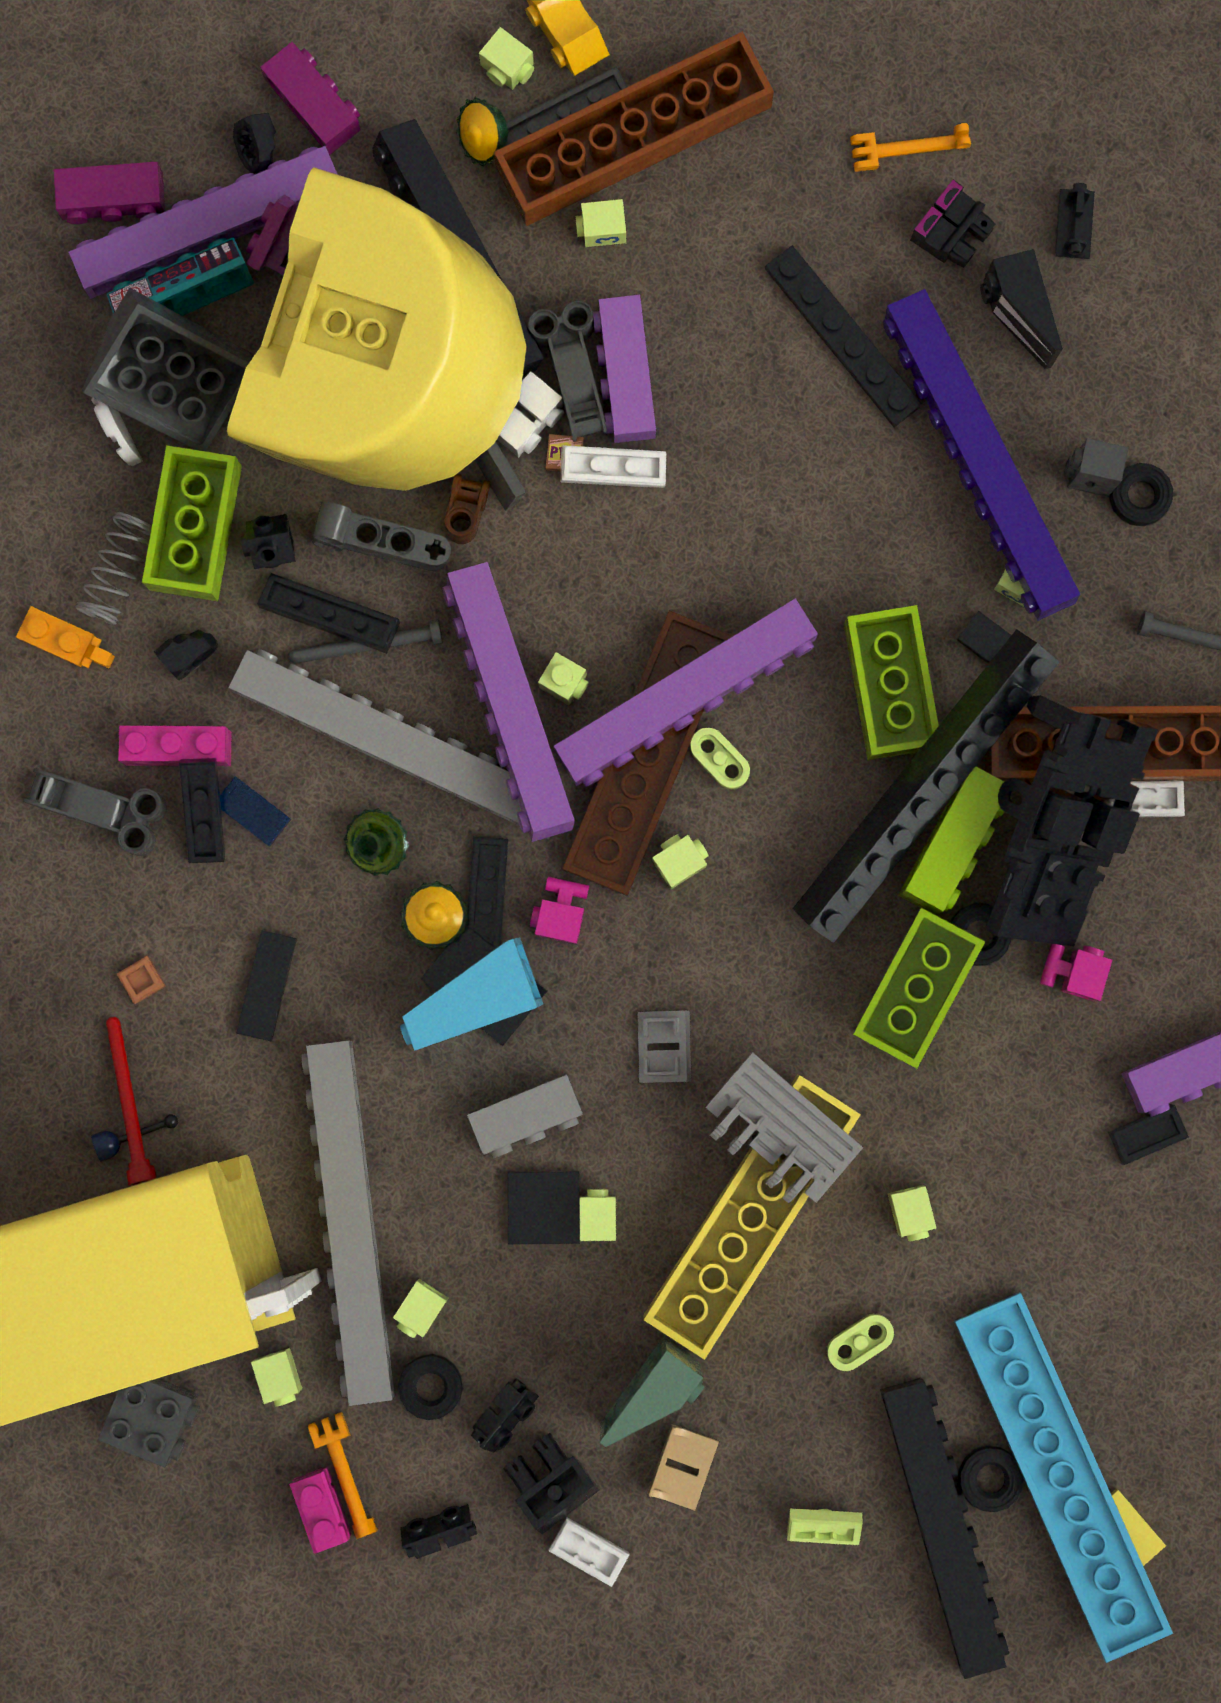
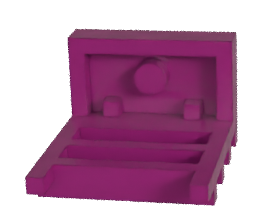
[246,194,298,275]

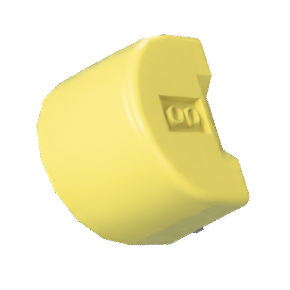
[227,168,526,491]

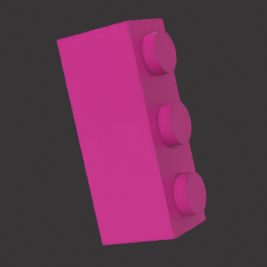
[118,726,232,766]

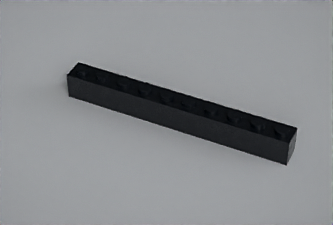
[792,629,1059,943]

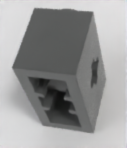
[1064,438,1129,497]

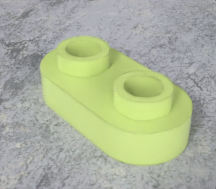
[690,728,750,789]
[827,1314,894,1371]

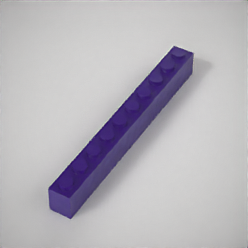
[883,289,1081,621]

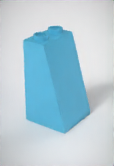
[400,937,543,1051]

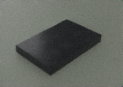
[421,924,548,1046]

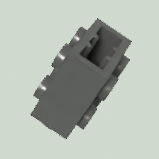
[98,1378,200,1468]

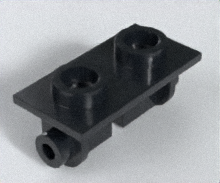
[1055,183,1095,259]
[471,1378,539,1453]
[400,1504,478,1559]

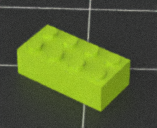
[142,445,242,601]
[844,605,939,761]
[898,767,1012,915]
[853,907,985,1069]

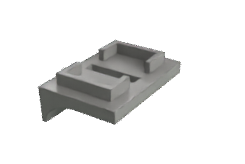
[638,1010,691,1083]

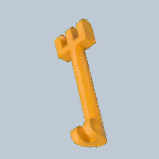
[850,123,971,172]
[308,1412,378,1540]

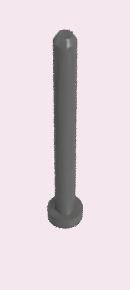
[1137,611,1221,651]
[289,619,443,664]

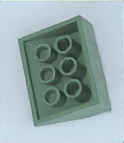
[599,1336,704,1447]

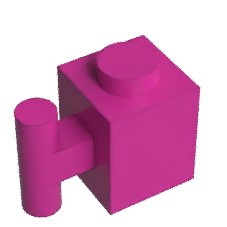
[530,877,590,945]
[1039,944,1112,1002]

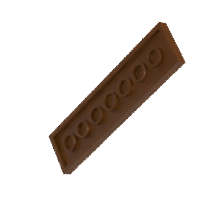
[562,610,733,896]

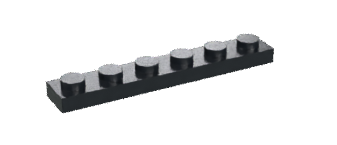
[765,245,922,428]

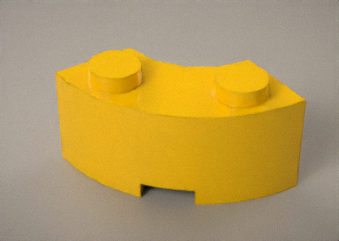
[525,0,610,76]

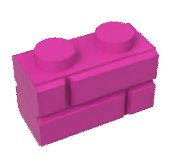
[289,1466,352,1554]

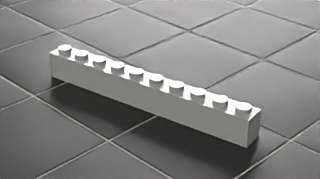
[229,649,550,839]
[302,1040,395,1406]

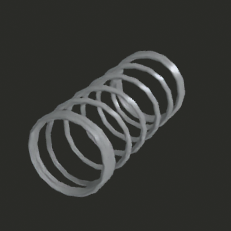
[75,512,152,625]

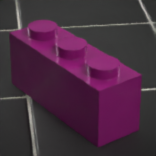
[260,42,361,155]
[54,162,165,224]

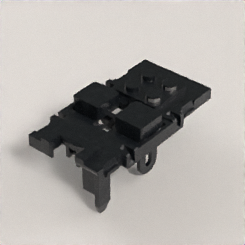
[985,695,1158,946]

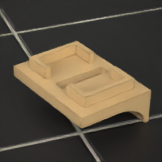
[647,1424,719,1511]

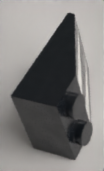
[980,249,1063,369]

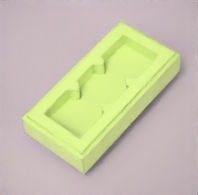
[787,1508,863,1545]

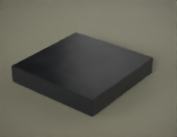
[508,1171,580,1245]

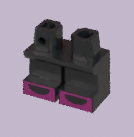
[910,179,996,268]

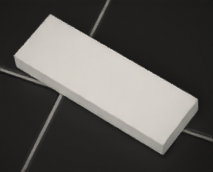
[560,445,666,488]

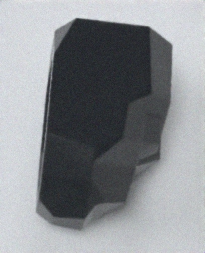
[233,113,277,174]
[154,630,218,680]

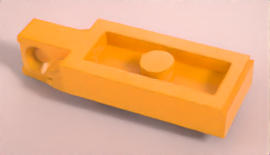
[16,606,115,669]

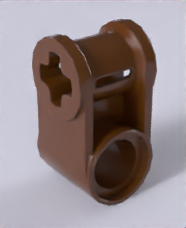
[445,474,491,544]

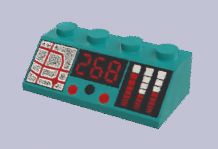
[107,237,255,316]

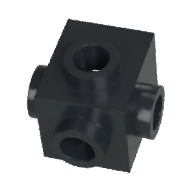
[241,514,296,569]

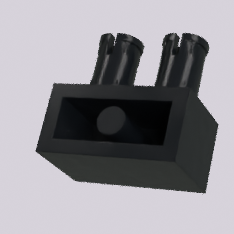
[503,1433,600,1534]

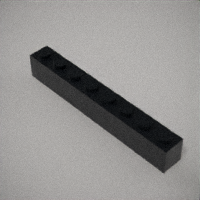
[372,119,544,377]
[880,1378,1009,1679]

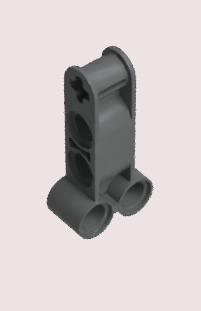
[528,301,607,442]
[312,502,451,571]
[23,768,167,856]

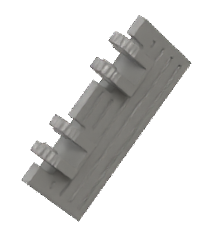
[705,1052,863,1203]

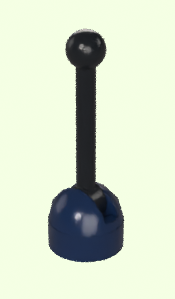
[91,1114,178,1162]

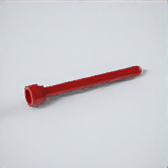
[106,1017,157,1186]

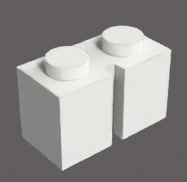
[497,371,564,458]

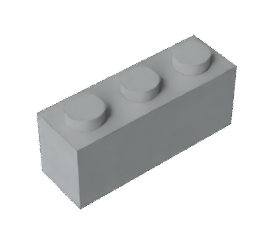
[467,1075,583,1158]

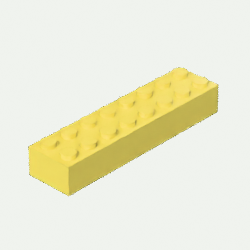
[643,1074,861,1360]

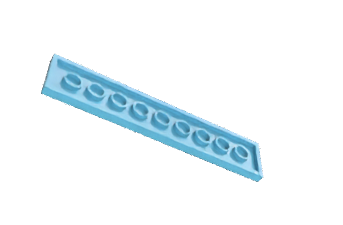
[954,1292,1173,1663]

